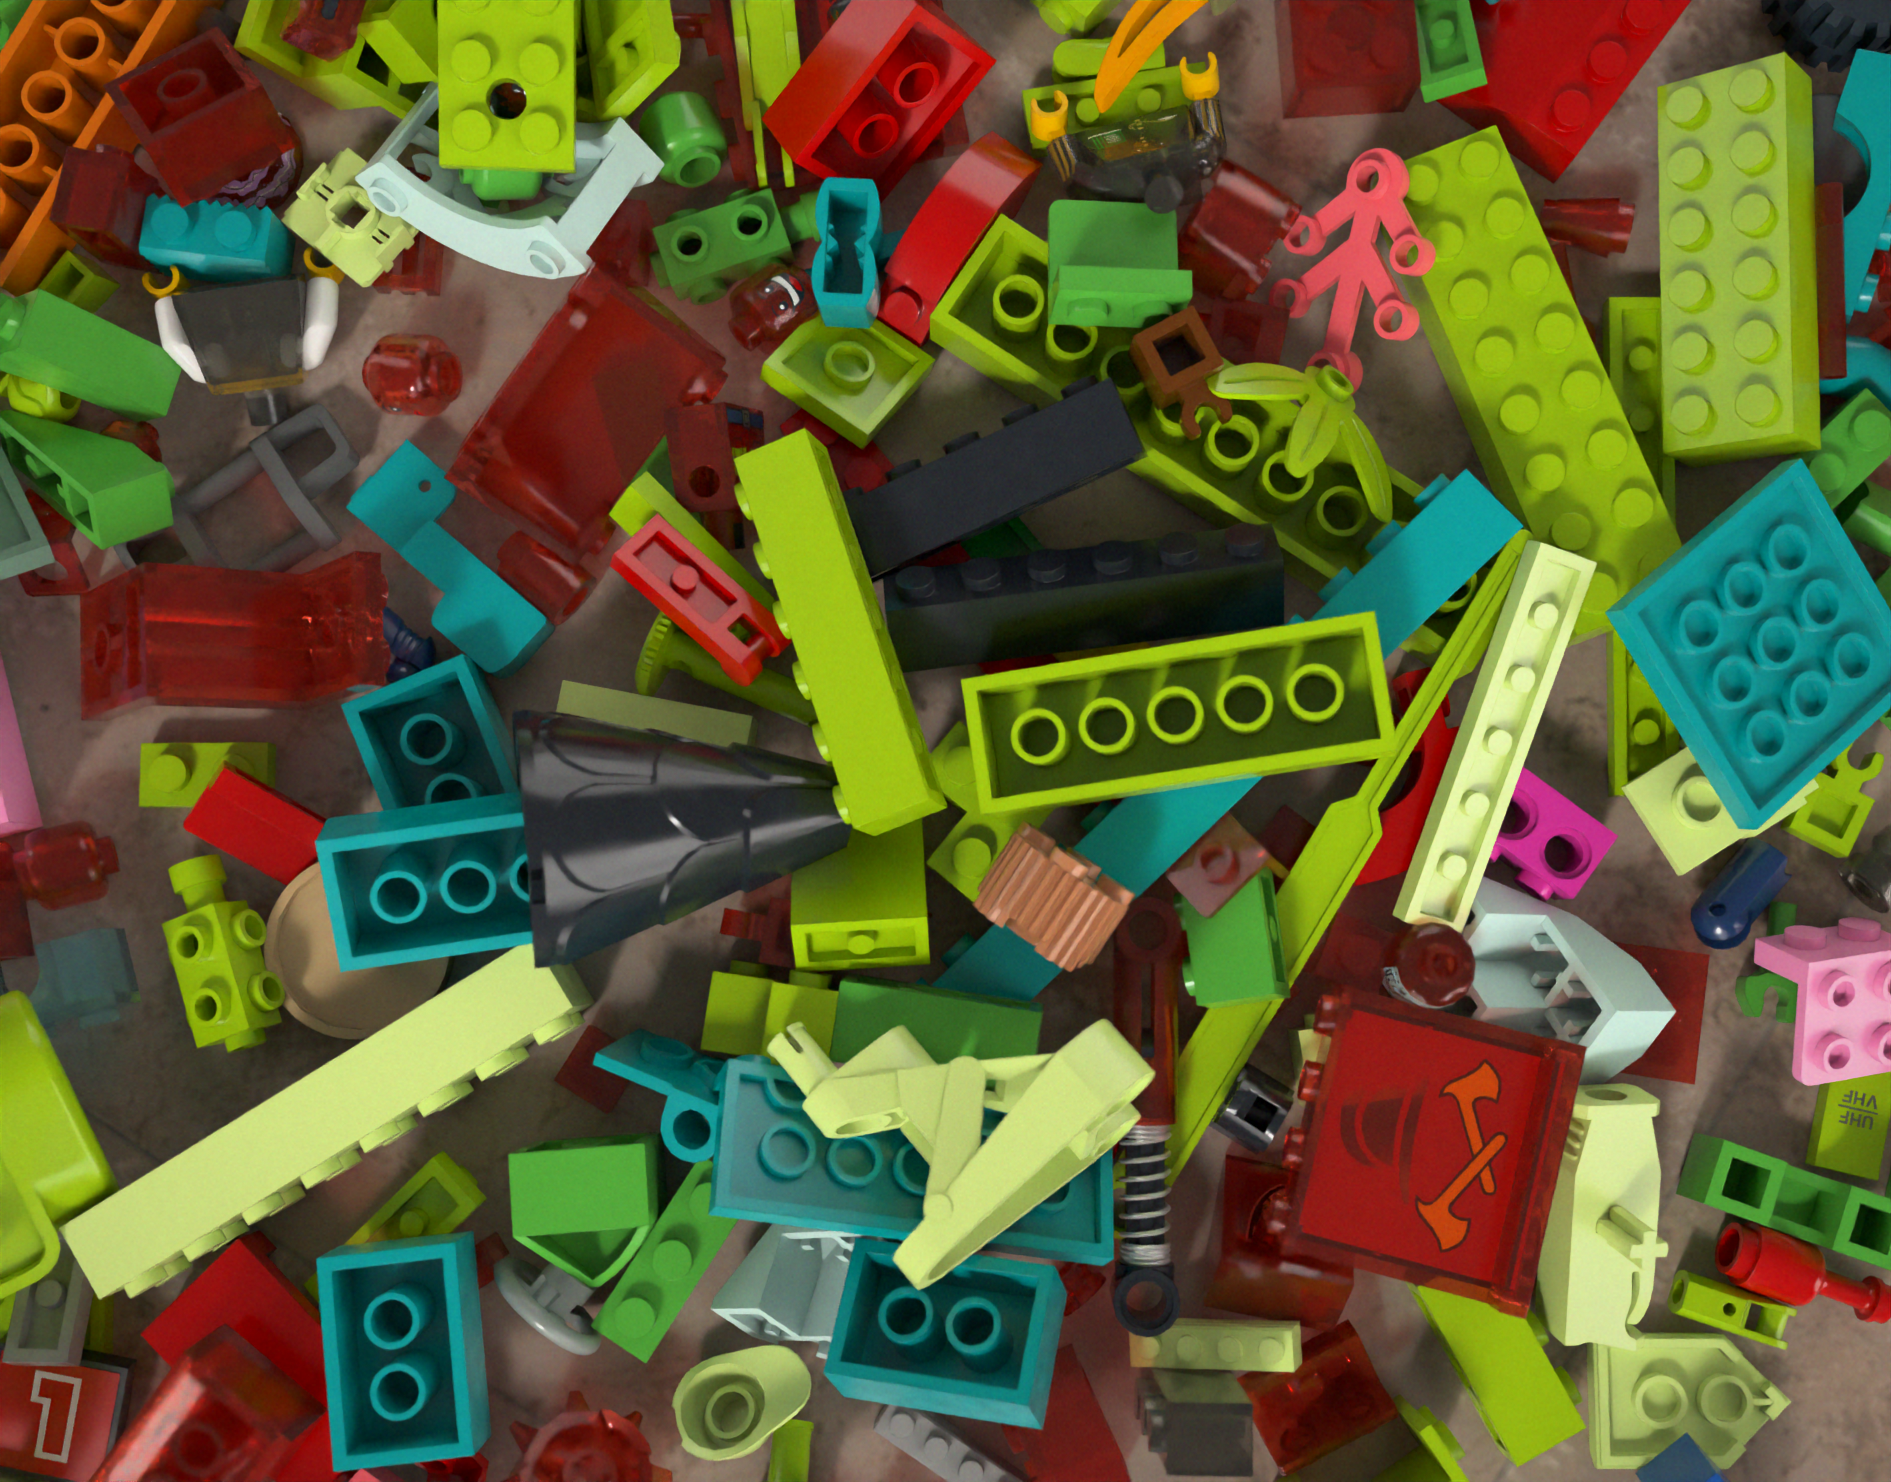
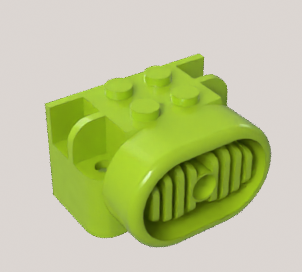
[0,990,121,1300]

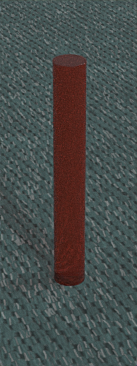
[1815,182,1847,380]

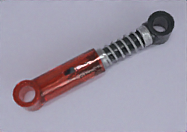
[1110,896,1182,1337]

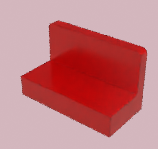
[183,760,327,886]

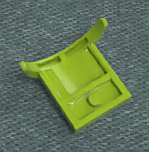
[582,0,681,121]

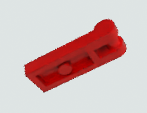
[610,513,792,687]

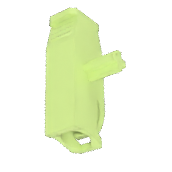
[1535,1083,1668,1352]

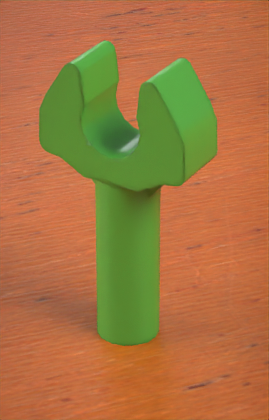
[1735,901,1798,1023]

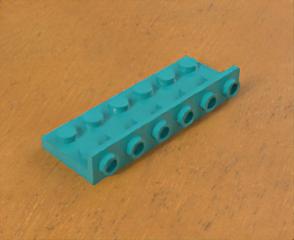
[708,1055,1114,1266]

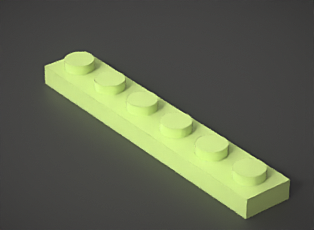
[1392,540,1597,938]

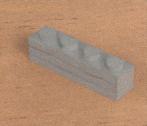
[873,1404,1033,1482]

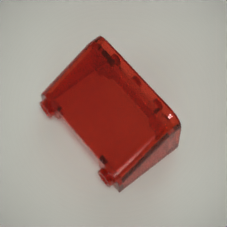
[444,252,729,567]

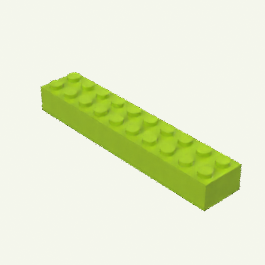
[930,213,1510,681]

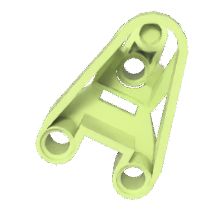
[767,1018,1155,1289]

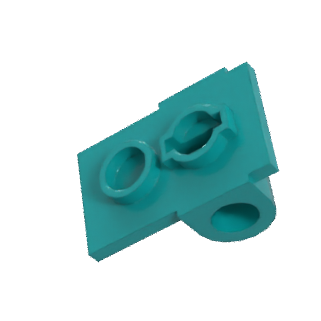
[593,1028,726,1163]

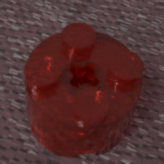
[1177,157,1303,308]

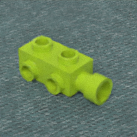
[162,854,285,1053]

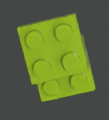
[233,0,439,133]

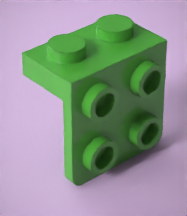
[1047,199,1193,329]

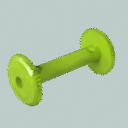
[635,611,833,767]

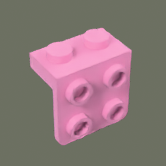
[1754,917,1891,1086]

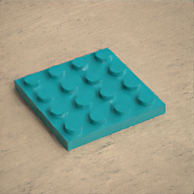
[1605,458,1891,830]

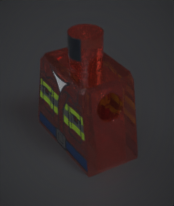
[663,402,765,551]

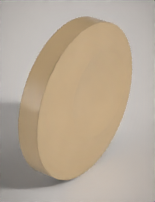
[264,862,455,1039]

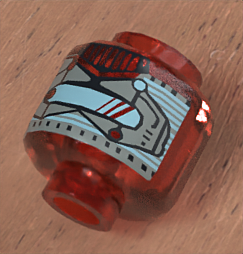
[1377,922,1476,1009]

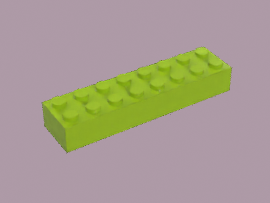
[1371,125,1683,648]

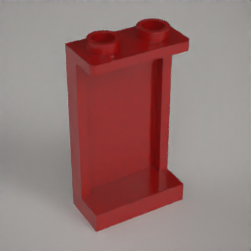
[140,1230,360,1482]

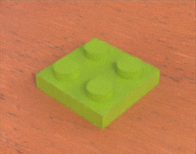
[759,307,936,450]

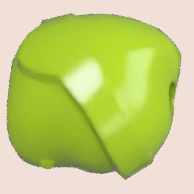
[7,374,82,424]

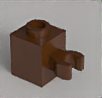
[1128,305,1233,441]

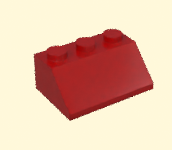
[761,0,997,205]

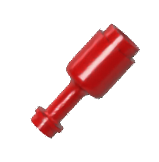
[1715,1221,1891,1324]

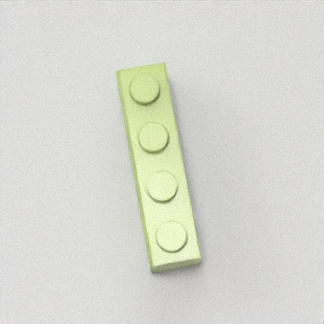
[1129,1318,1302,1372]

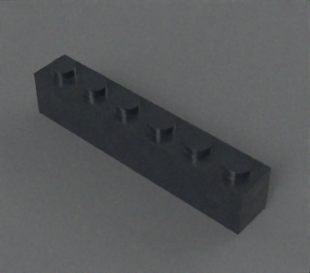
[772,375,1148,586]
[883,523,1285,673]

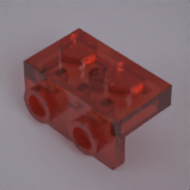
[1232,1319,1399,1476]

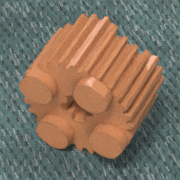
[972,820,1136,972]

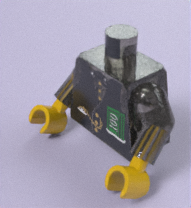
[1030,52,1227,214]

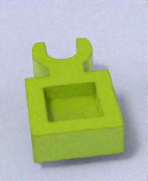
[1780,743,1884,858]

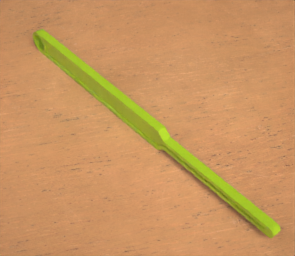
[1113,529,1535,1239]

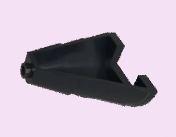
[512,709,852,968]

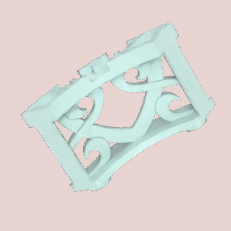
[355,81,665,279]

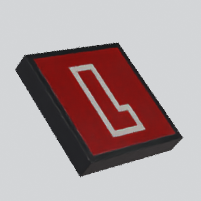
[0,1333,137,1482]

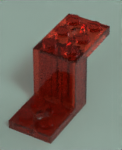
[80,551,391,721]

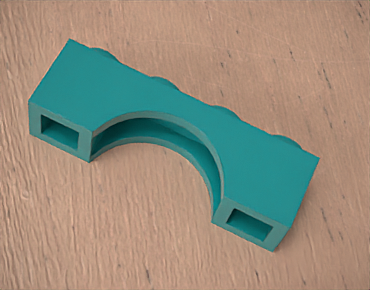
[1816,48,1891,328]

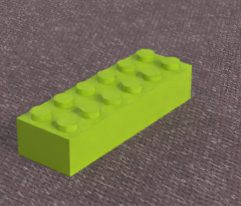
[1657,52,1821,468]
[961,611,1398,818]

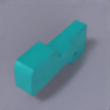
[346,439,555,679]

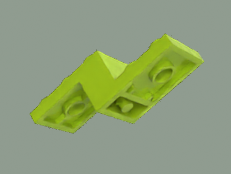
[437,0,582,173]

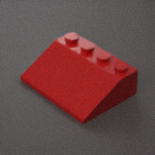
[1405,0,1692,184]

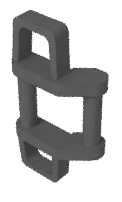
[113,404,360,612]

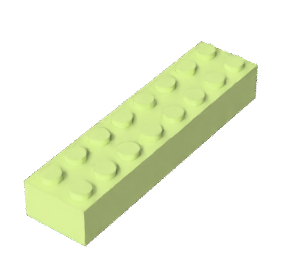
[59,944,595,1300]

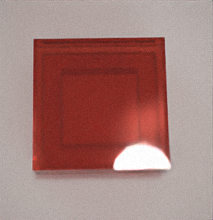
[554,1024,631,1115]

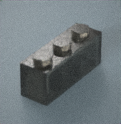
[1134,1367,1253,1477]

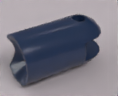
[1690,837,1792,950]

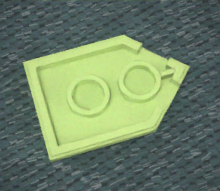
[1586,1333,1791,1469]

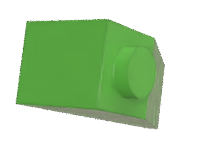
[0,409,175,550]

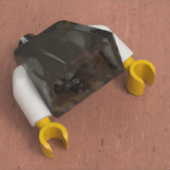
[142,247,345,426]

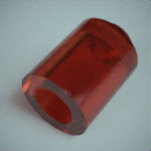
[497,528,597,626]

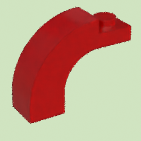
[876,131,1043,348]
[1351,667,1460,887]

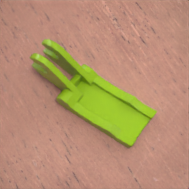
[730,0,801,189]

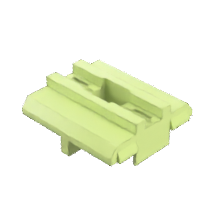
[281,147,420,288]

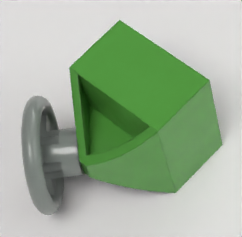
[493,1131,668,1355]

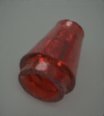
[1539,195,1635,258]

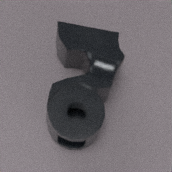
[1209,1062,1295,1155]

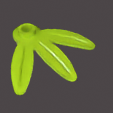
[1207,363,1393,522]

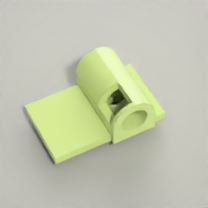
[1621,736,1819,876]

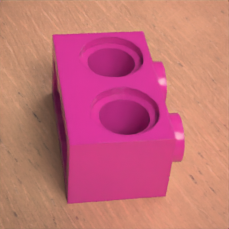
[1488,767,1618,902]

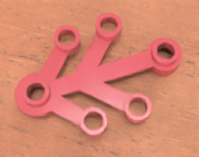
[1268,148,1436,395]

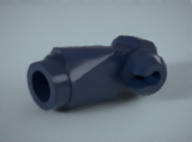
[340,596,436,684]

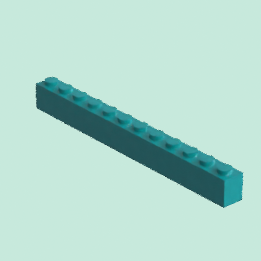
[915,469,1523,1001]

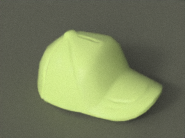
[672,1345,812,1461]

